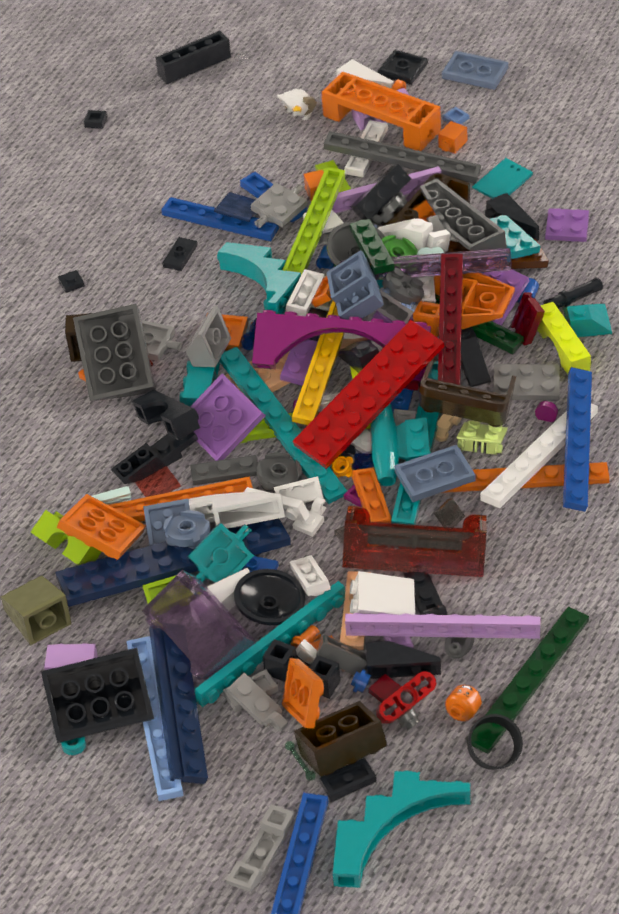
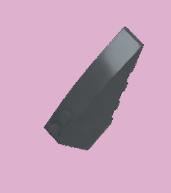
[420,179,507,260]

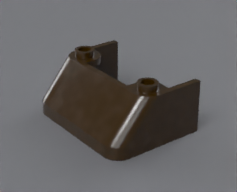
[382,173,470,226]
[419,358,517,427]

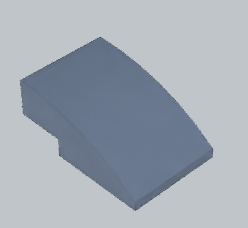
[326,250,384,320]

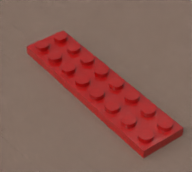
[293,320,445,469]

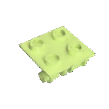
[457,420,508,455]

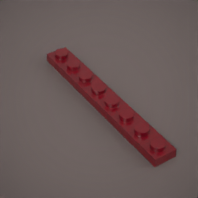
[438,253,463,385]

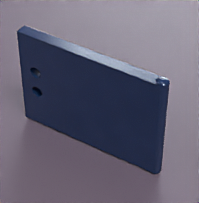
[214,192,256,222]

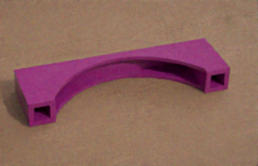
[252,310,431,381]

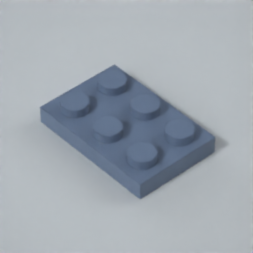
[442,51,508,90]
[394,445,476,502]

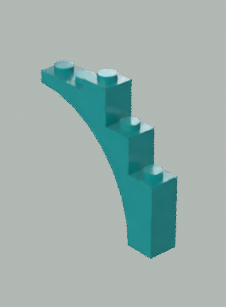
[333,770,471,888]

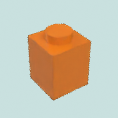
[438,121,467,154]
[304,169,324,201]

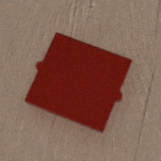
[135,466,181,497]

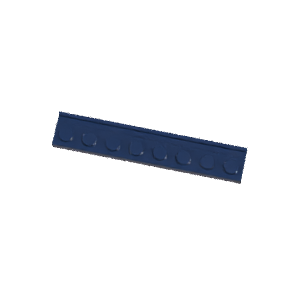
[149,622,208,784]

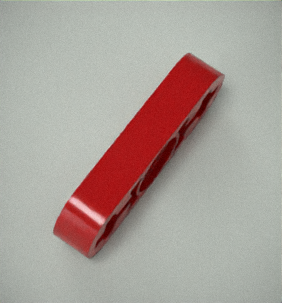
[376,671,436,724]

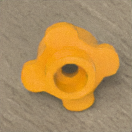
[332,456,354,478]

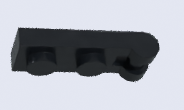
[404,567,447,615]

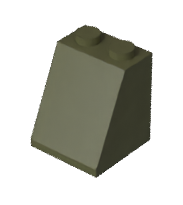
[1,575,72,646]

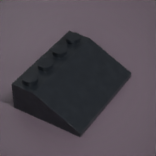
[41,648,154,744]

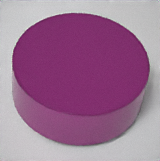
[535,401,558,422]

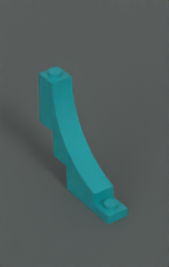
[217,242,301,314]

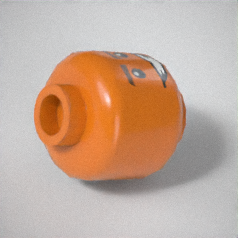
[445,685,482,722]

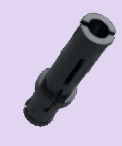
[543,277,603,308]

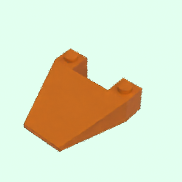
[413,264,515,337]

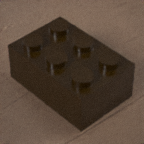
[294,701,388,777]

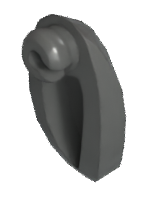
[444,637,475,658]

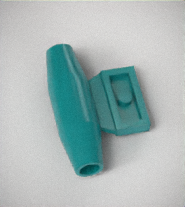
[370,404,431,486]

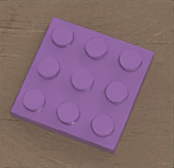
[190,374,266,461]

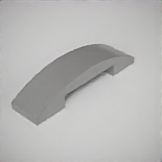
[226,804,294,892]

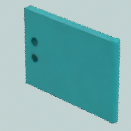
[472,158,533,199]

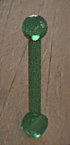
[285,741,316,781]

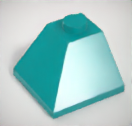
[563,304,612,337]

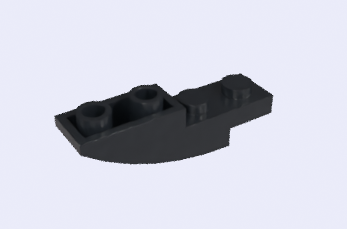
[111,432,198,484]

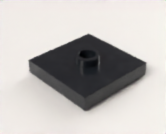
[378,50,428,85]

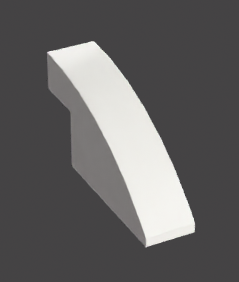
[189,492,285,528]

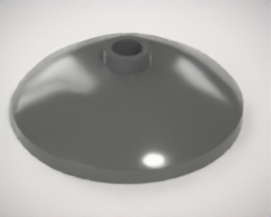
[327,221,385,266]

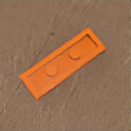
[351,467,392,529]

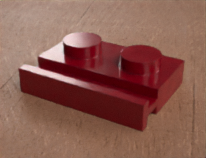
[510,292,545,346]

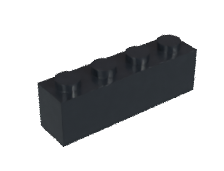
[155,31,231,84]

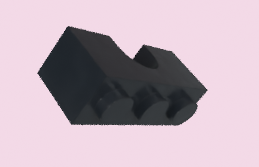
[350,164,412,220]
[263,639,341,699]

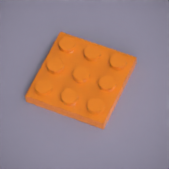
[57,494,146,560]

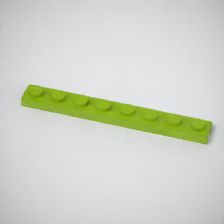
[283,167,345,275]

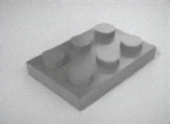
[493,364,560,400]

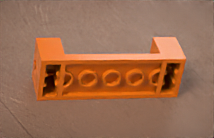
[321,71,441,151]

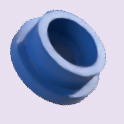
[351,669,371,693]

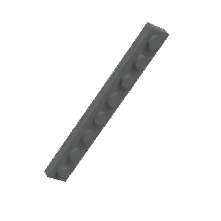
[324,131,481,183]

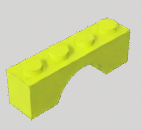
[537,302,591,375]

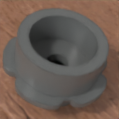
[397,707,421,730]

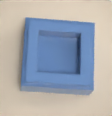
[442,107,469,124]

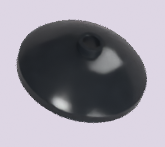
[234,569,305,626]

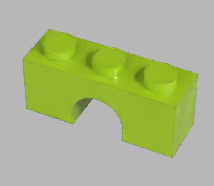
[30,510,102,565]

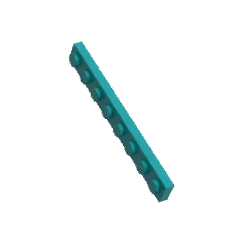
[195,581,345,707]

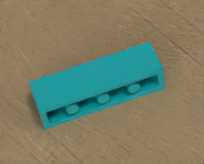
[179,361,220,407]

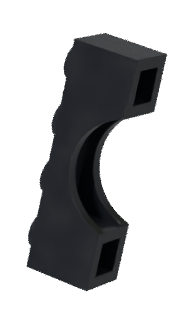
[132,389,200,440]

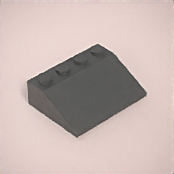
[73,304,156,401]

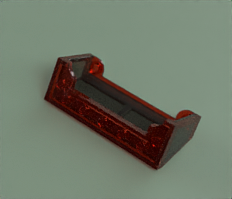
[342,506,487,577]

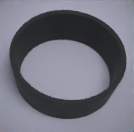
[467,714,523,770]

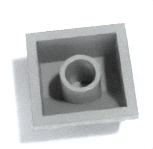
[186,306,231,367]

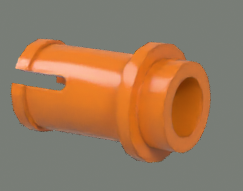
[291,625,321,648]

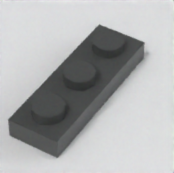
[190,455,258,485]

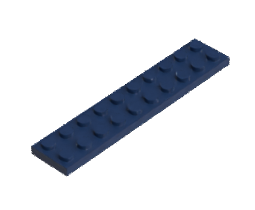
[55,518,291,607]

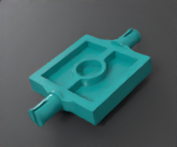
[188,523,254,588]

